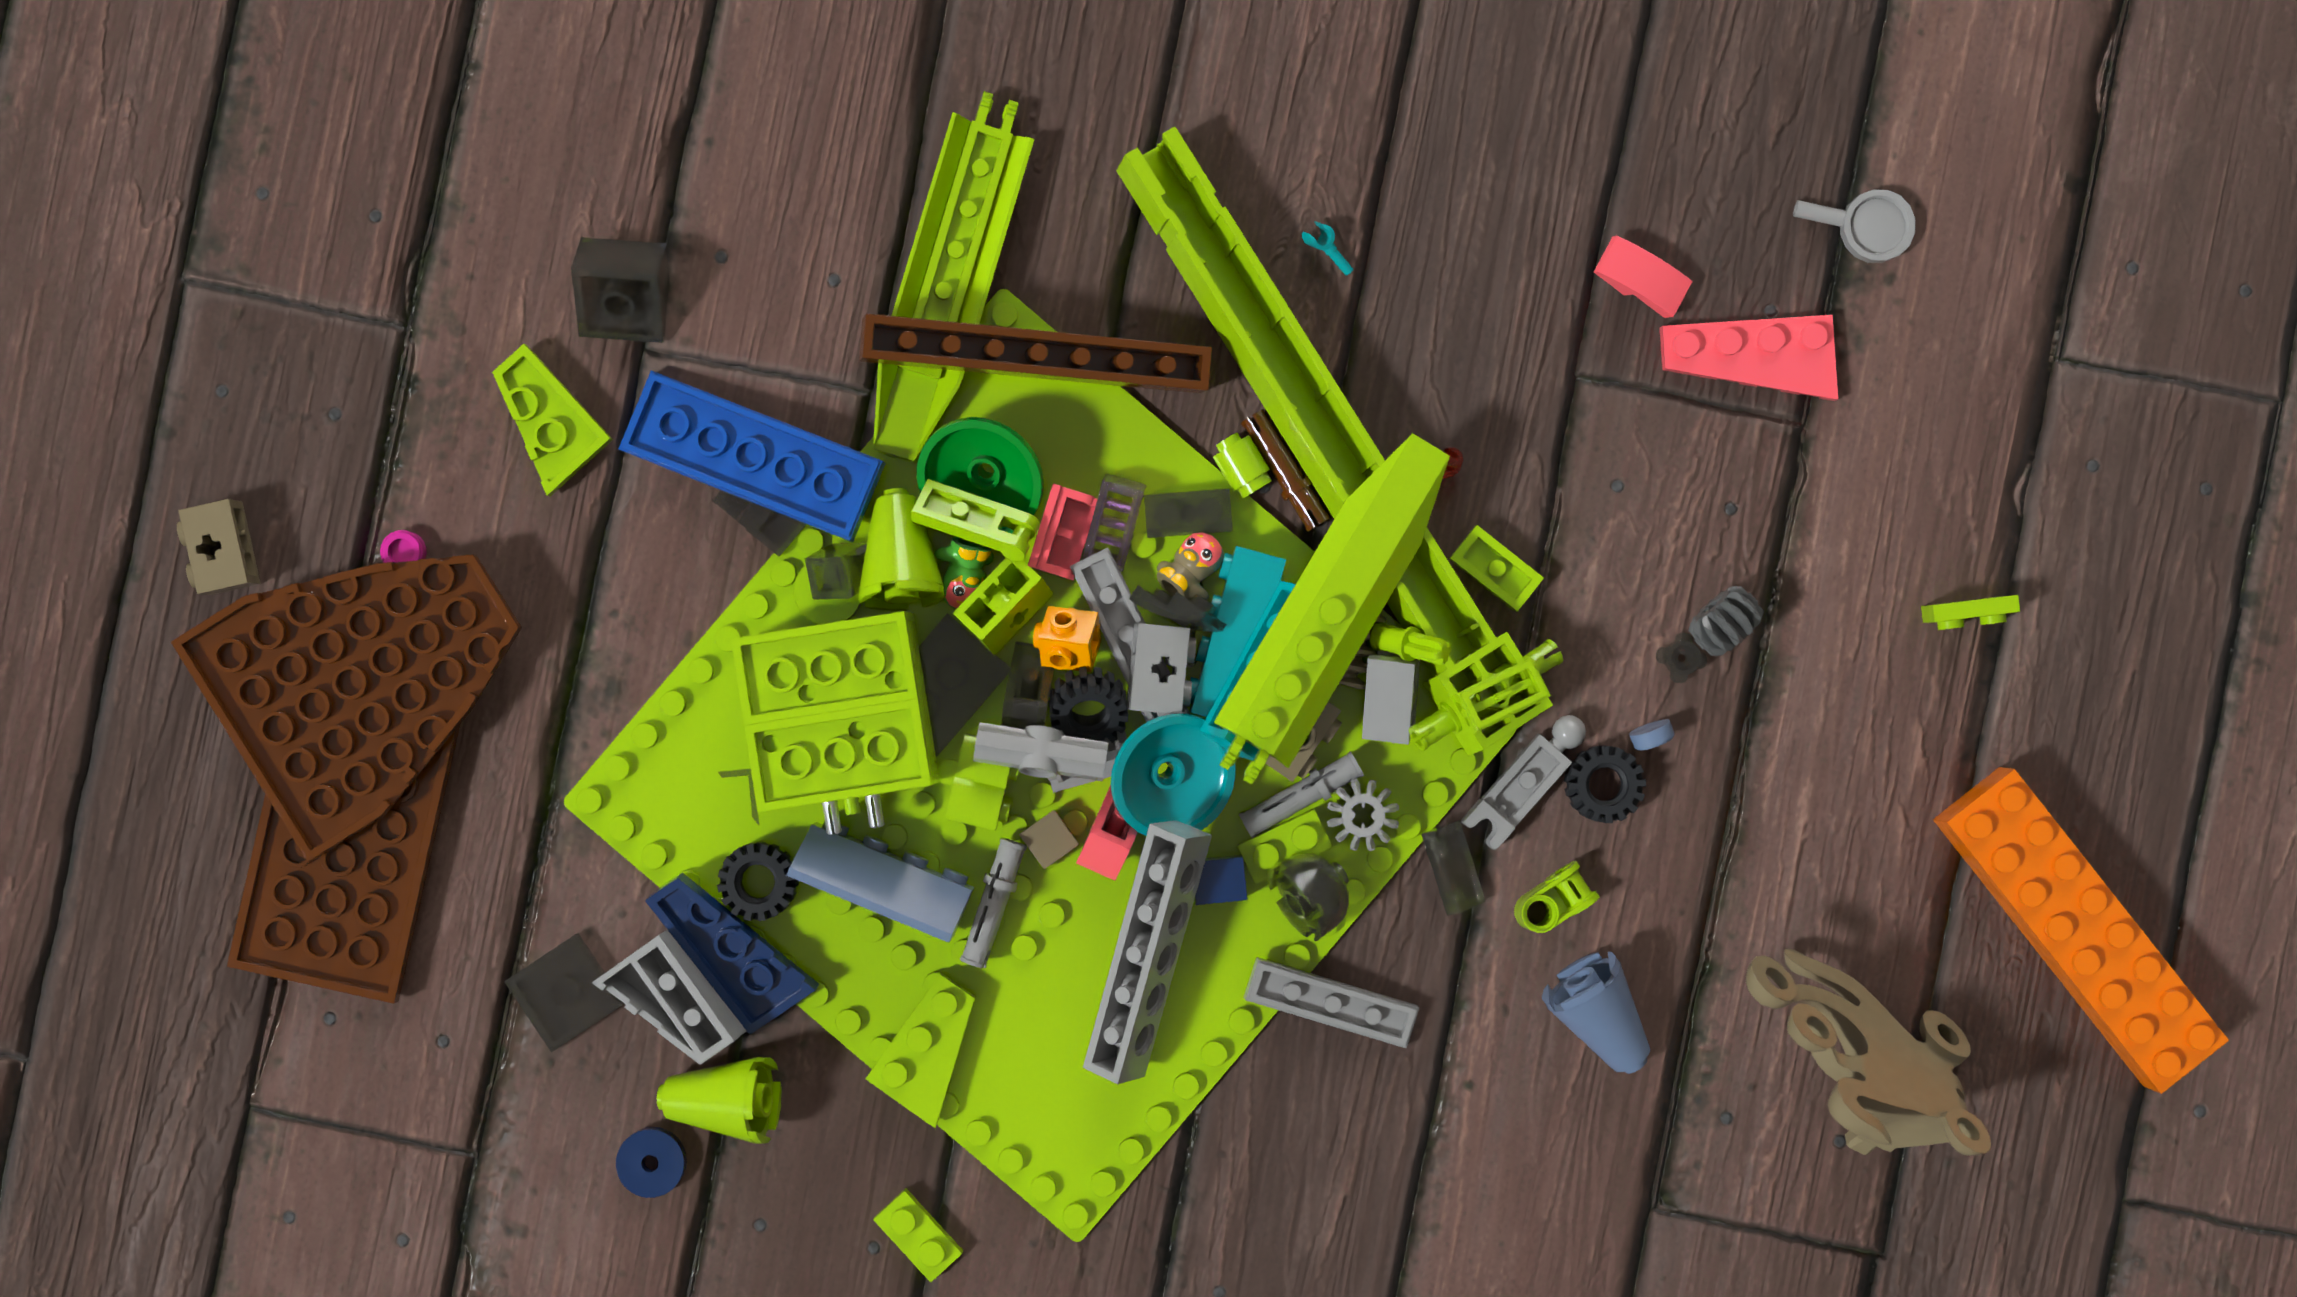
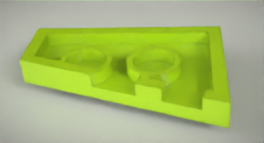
[492,344,613,497]
[866,972,976,1128]

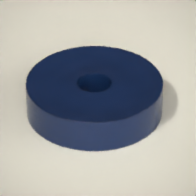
[616,1127,687,1198]

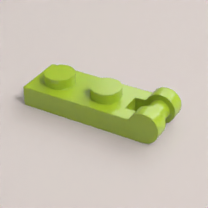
[911,479,1040,562]

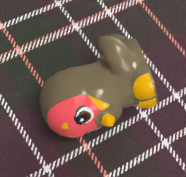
[1157,532,1224,603]

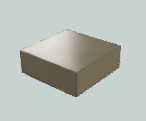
[1019,809,1079,869]

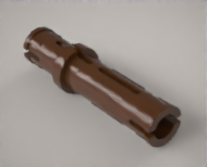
[1241,409,1331,532]

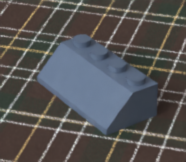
[786,820,974,943]

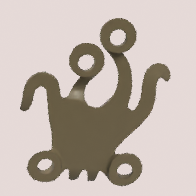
[1746,948,1991,1155]

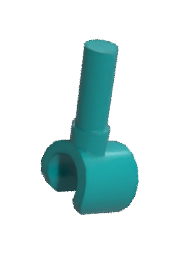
[1302,221,1353,276]

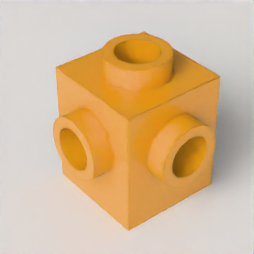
[1033,606,1101,672]

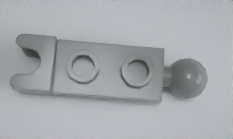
[1461,715,1586,850]

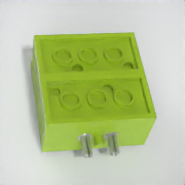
[731,611,940,835]

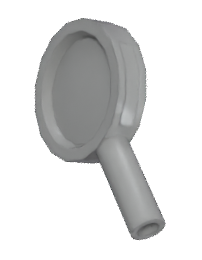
[1793,189,1916,263]

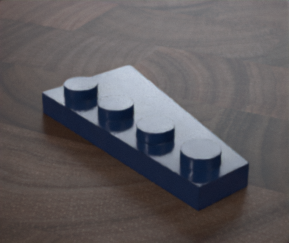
[645,872,819,1035]

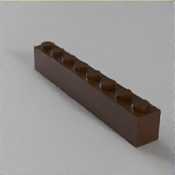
[859,314,1212,393]

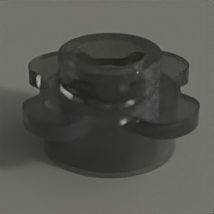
[1656,632,1707,683]

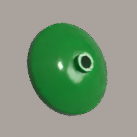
[917,417,1044,534]

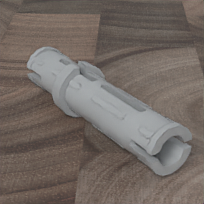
[1239,751,1364,838]
[960,838,1027,968]

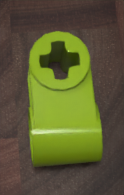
[1514,861,1600,933]

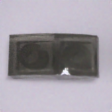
[1129,585,1227,632]

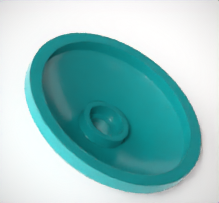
[1111,713,1236,836]

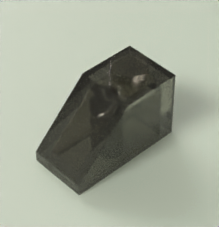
[1001,641,1055,729]

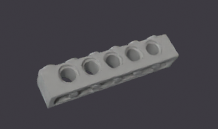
[1083,820,1212,1084]

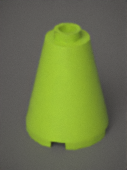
[858,488,945,611]
[657,1057,781,1144]

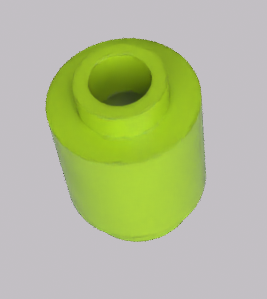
[1213,432,1272,499]

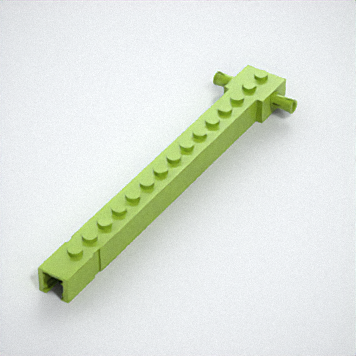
[1116,127,1563,756]

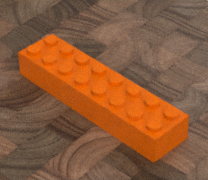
[1933,767,2229,1094]

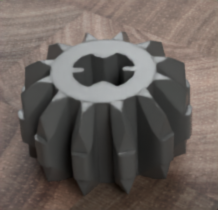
[1688,586,1764,656]

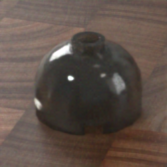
[1267,853,1349,941]

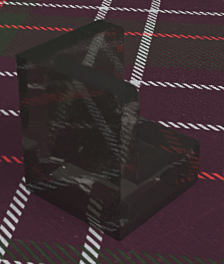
[805,542,868,599]

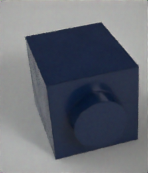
[1194,855,1247,905]

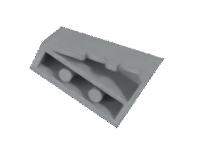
[592,930,746,1065]

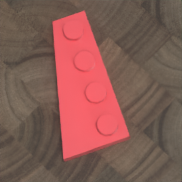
[1659,315,1838,401]

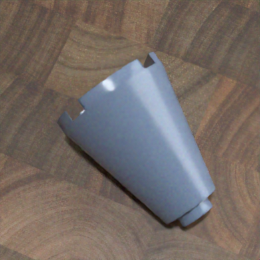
[1542,952,1650,1074]

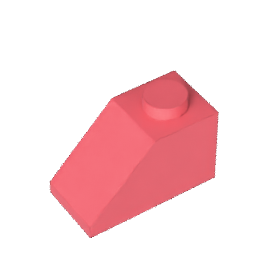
[1076,784,1137,881]

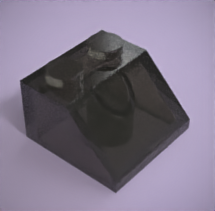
[571,237,669,343]

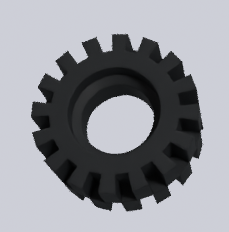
[1049,667,1128,743]
[1564,745,1646,823]
[717,842,799,921]

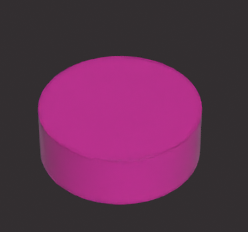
[380,530,427,563]

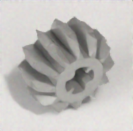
[1327,779,1399,851]

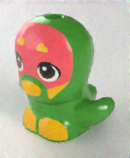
[934,537,994,609]

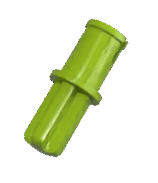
[1370,622,1451,665]

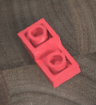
[1594,236,1693,318]

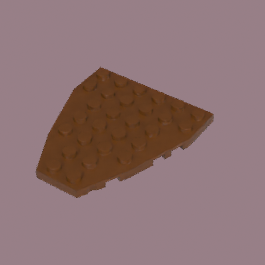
[171,554,522,861]

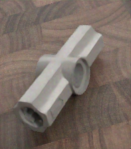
[973,722,1109,781]

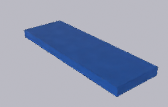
[618,371,886,543]

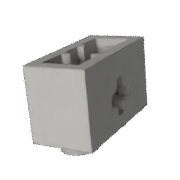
[1127,623,1196,714]

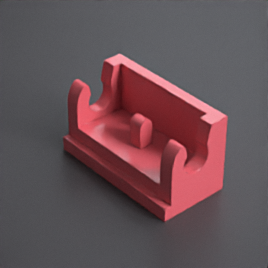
[1028,483,1099,581]

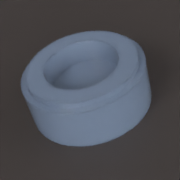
[1629,719,1675,751]

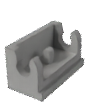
[1362,650,1420,745]

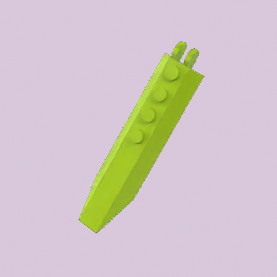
[873,91,1034,461]
[1213,433,1450,784]

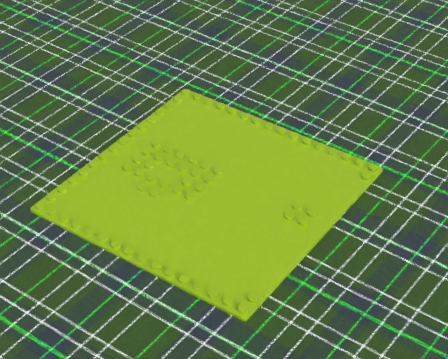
[564,289,1516,1242]

